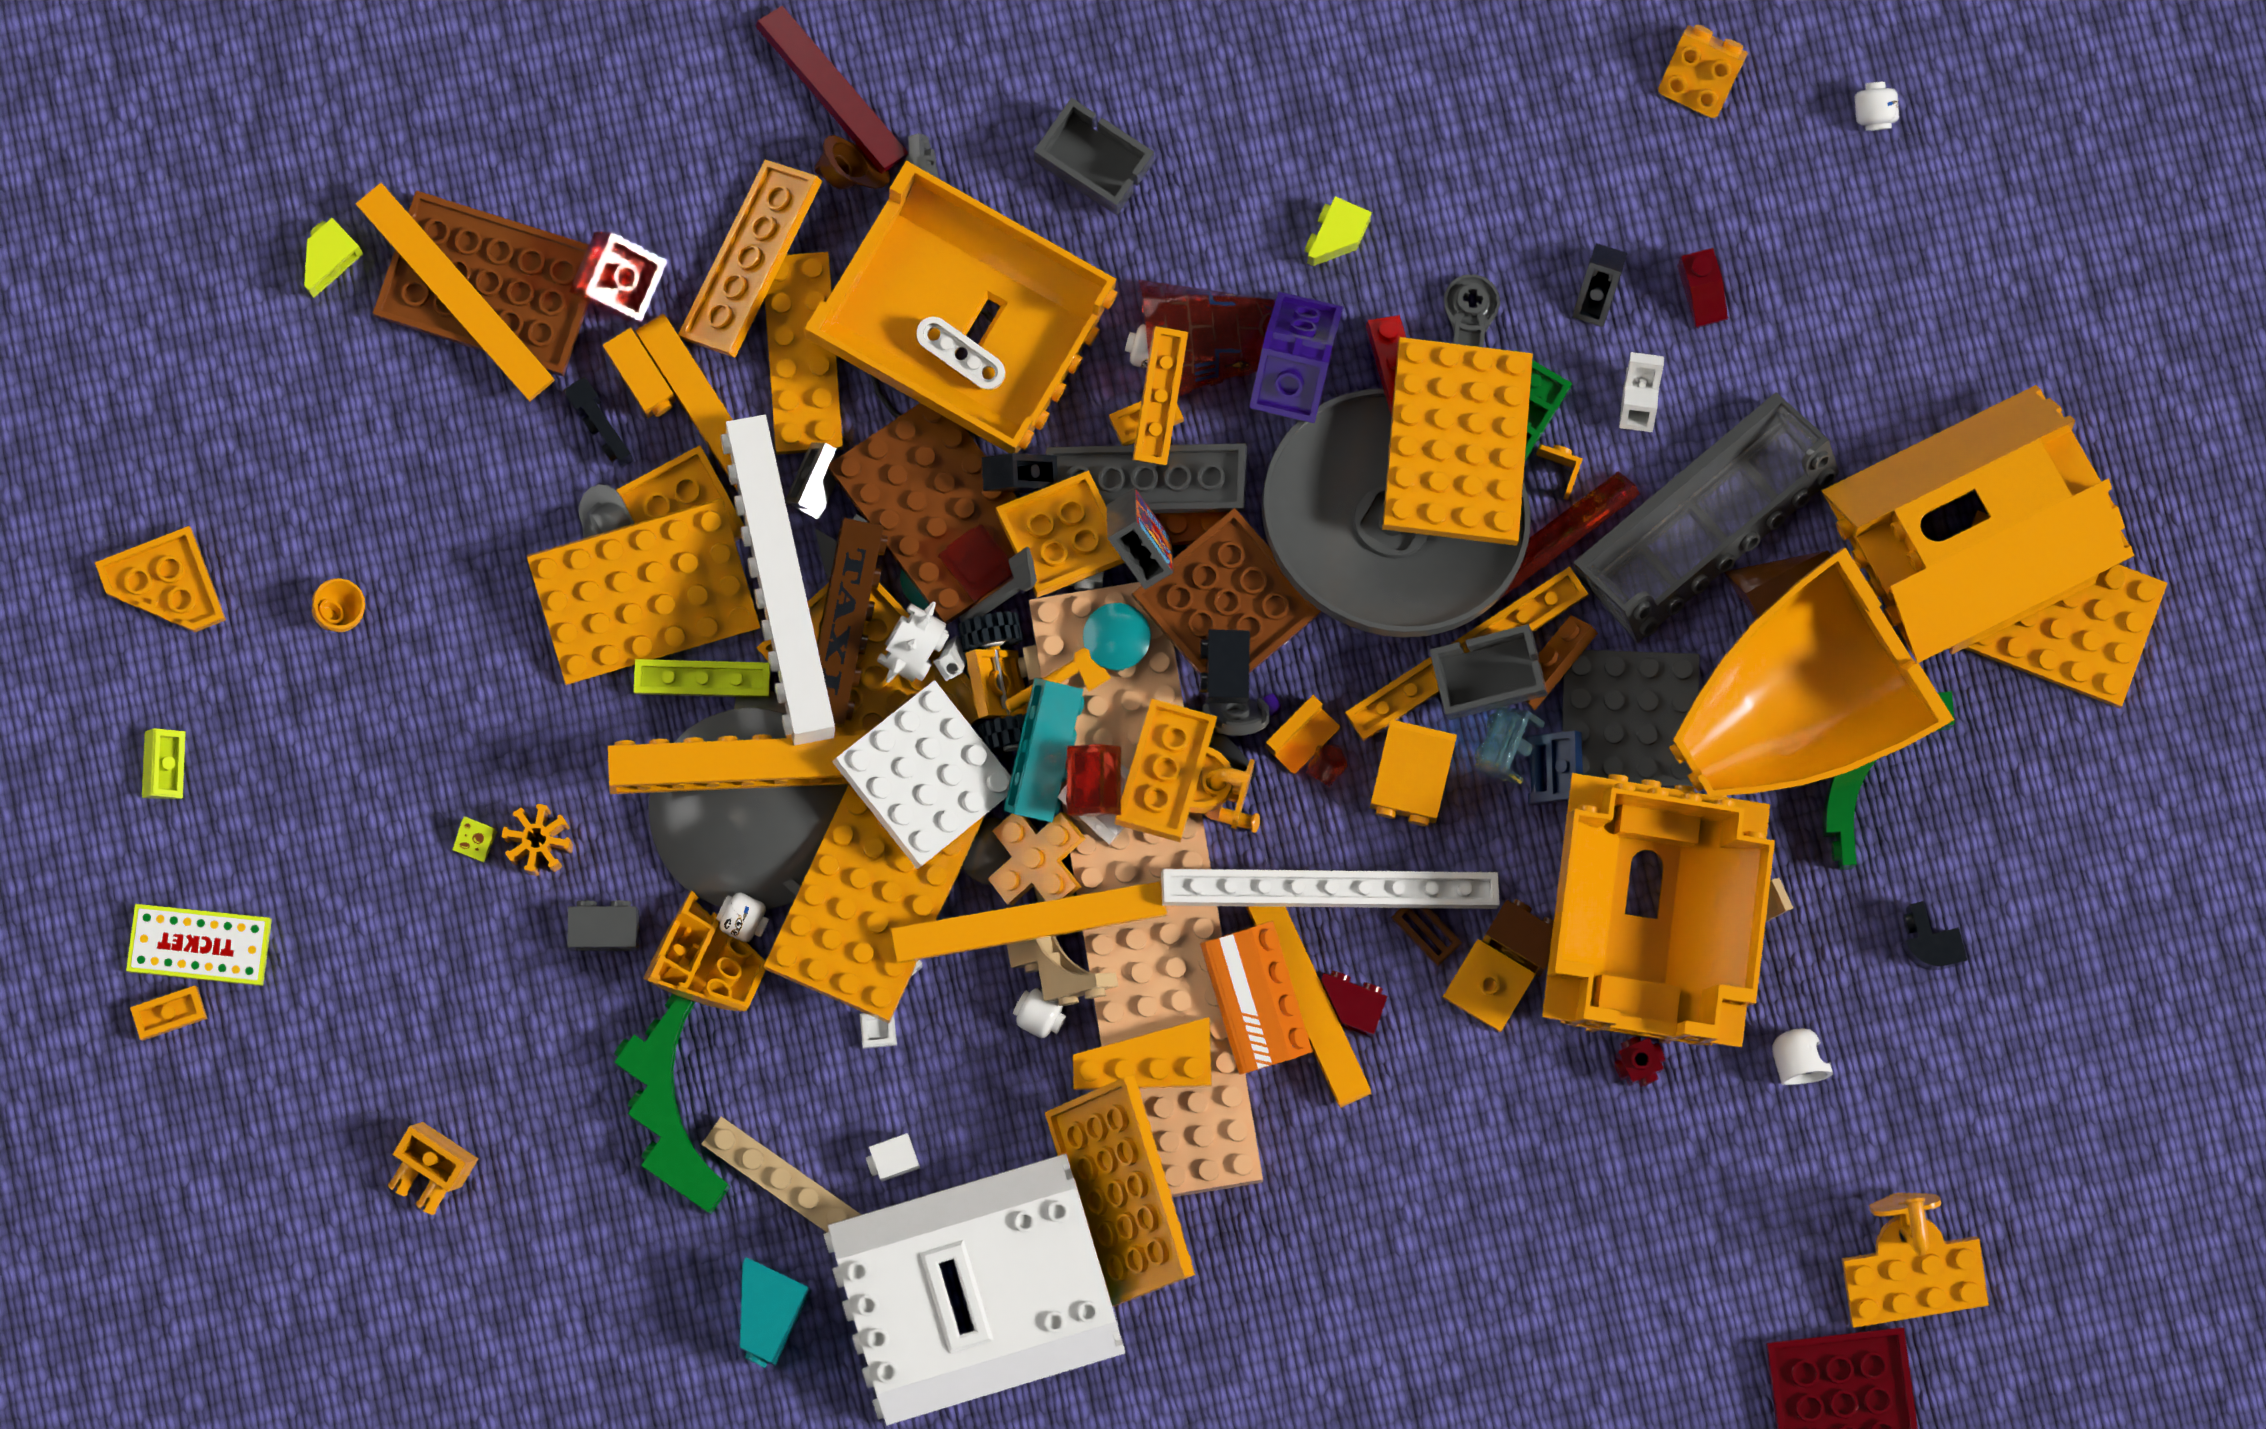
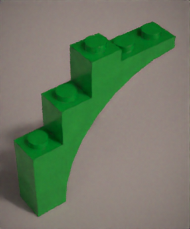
[614,993,730,1215]

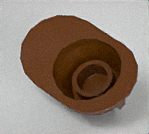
[814,135,890,190]

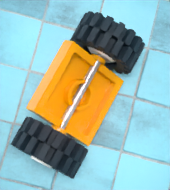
[958,612,1028,755]

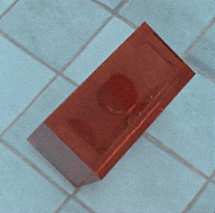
[1066,744,1121,817]

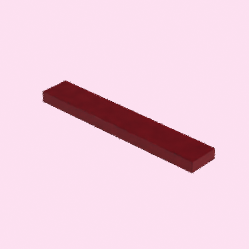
[755,6,908,174]

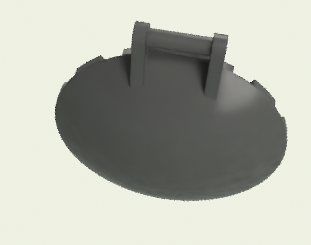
[649,708,849,910]

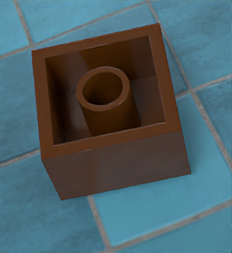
[1482,899,1554,977]

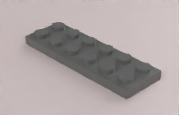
[1046,443,1247,513]

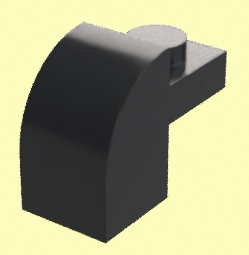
[1901,901,1968,970]

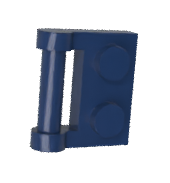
[1526,730,1583,805]

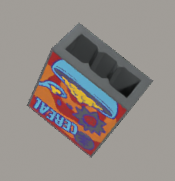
[1107,488,1173,589]

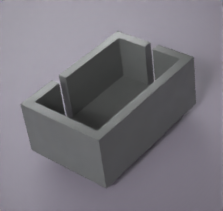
[1034,98,1154,216]
[1430,624,1548,720]

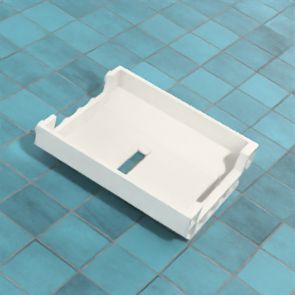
[824,1153,1125,1425]

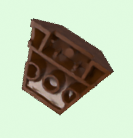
[1724,550,1831,620]

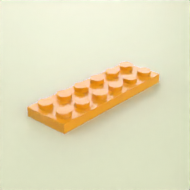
[678,159,822,358]
[765,252,843,455]

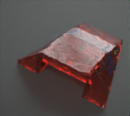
[1139,280,1275,397]

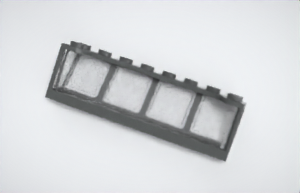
[1573,392,1839,643]

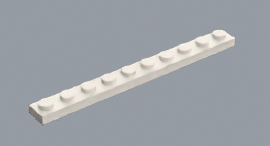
[1161,869,1500,909]

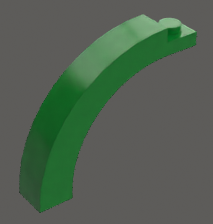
[1823,691,1954,870]

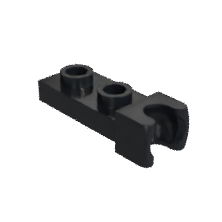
[564,377,634,468]

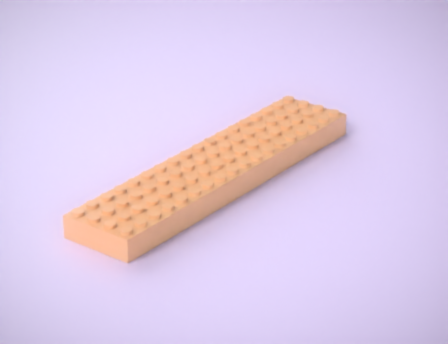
[1029,582,1263,1197]

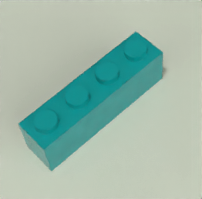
[1004,678,1084,822]

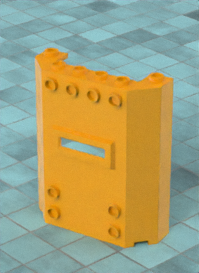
[804,160,1118,453]

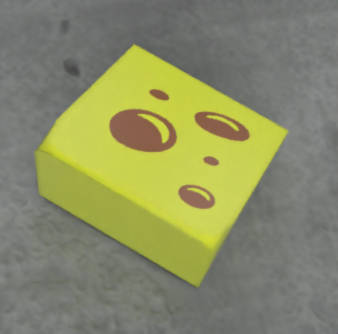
[452,816,497,863]

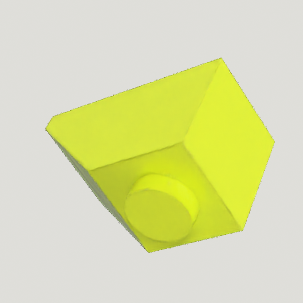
[304,218,363,298]

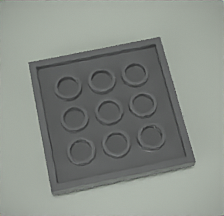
[1562,650,1699,788]

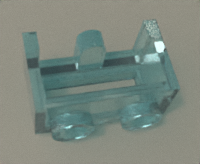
[1474,706,1545,784]

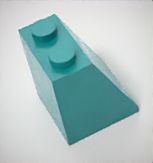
[740,1257,812,1368]

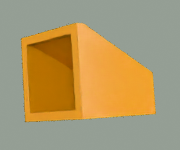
[1369,719,1457,827]

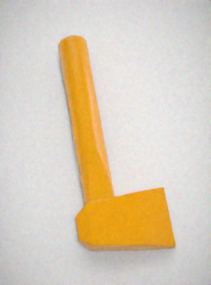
[1005,648,1111,712]

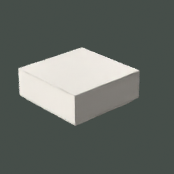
[860,1013,897,1049]

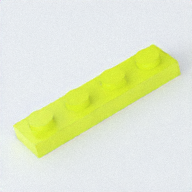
[634,659,771,697]

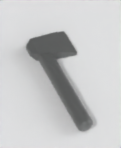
[960,547,1037,622]

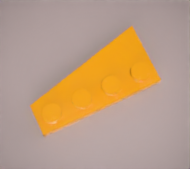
[1073,1017,1212,1090]

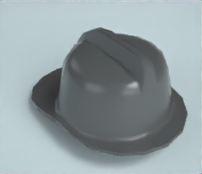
[579,484,635,538]

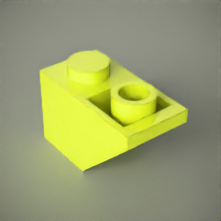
[1304,196,1372,266]

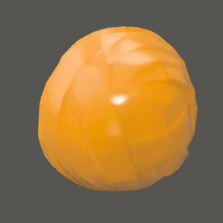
[312,578,365,632]

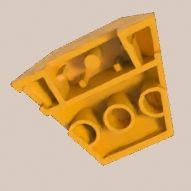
[643,890,766,1011]

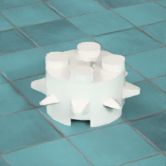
[877,601,949,683]

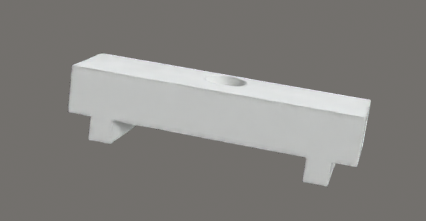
[933,635,967,681]

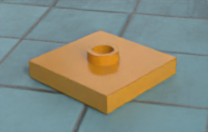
[1442,939,1536,1033]

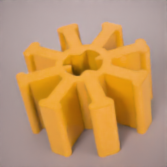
[502,804,573,876]

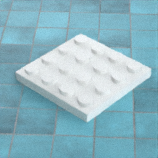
[832,680,1011,869]

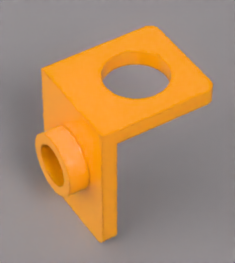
[1536,444,1583,500]

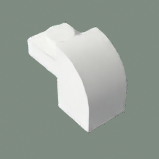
[1619,352,1664,432]

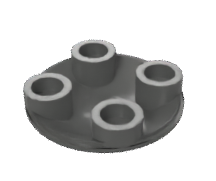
[962,818,1012,885]

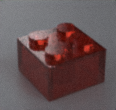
[569,231,667,322]

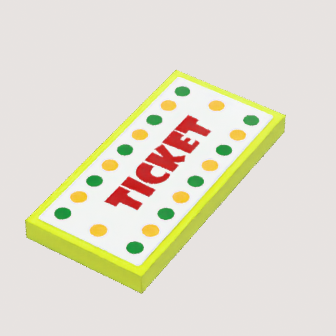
[126,904,272,986]

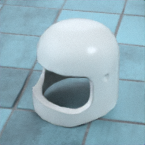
[1772,1028,1833,1085]

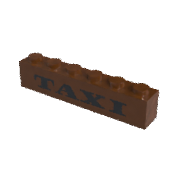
[817,518,888,727]

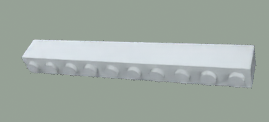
[720,414,835,746]

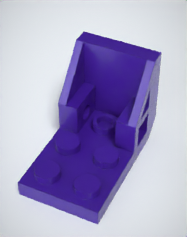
[1249,292,1343,423]

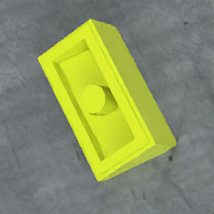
[142,728,186,799]

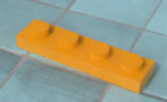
[1132,326,1188,466]

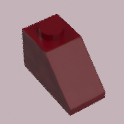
[1677,248,1728,328]

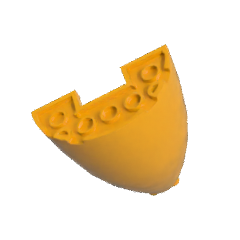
[1669,547,1954,797]

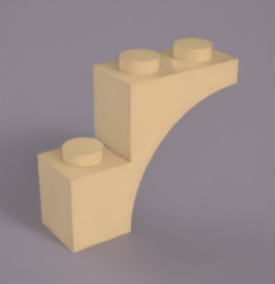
[1007,936,1118,1006]

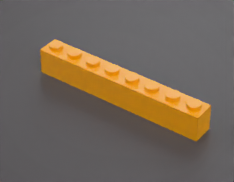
[608,730,871,794]

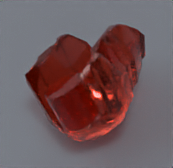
[1306,744,1348,787]

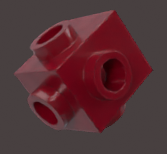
[1613,1036,1666,1088]

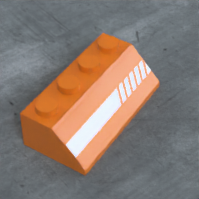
[1200,921,1312,1075]

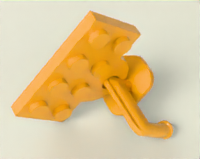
[1114,698,1260,843]
[1842,1193,1989,1328]

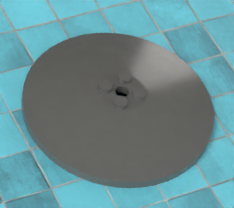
[1262,388,1531,637]

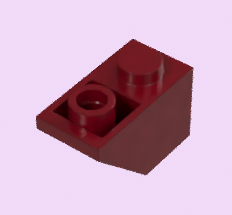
[1321,971,1388,1038]

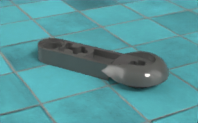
[1444,274,1500,347]

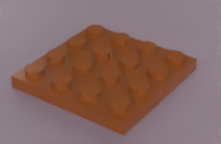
[1132,508,1322,675]

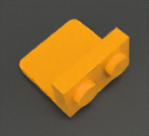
[1658,25,1749,118]

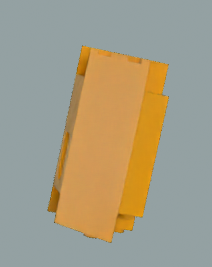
[1821,385,2134,663]
[1542,773,1775,1047]

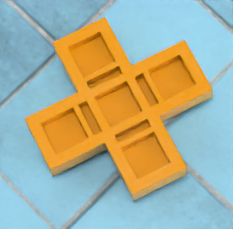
[988,812,1086,905]

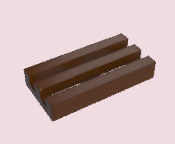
[1391,908,1462,967]

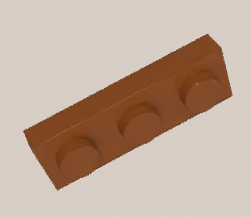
[1520,615,1598,710]

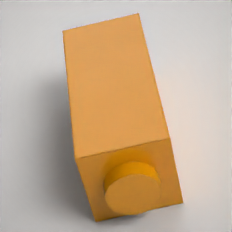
[603,327,676,418]

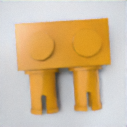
[388,1122,478,1215]

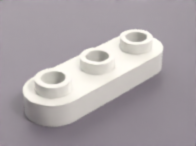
[916,317,1005,390]

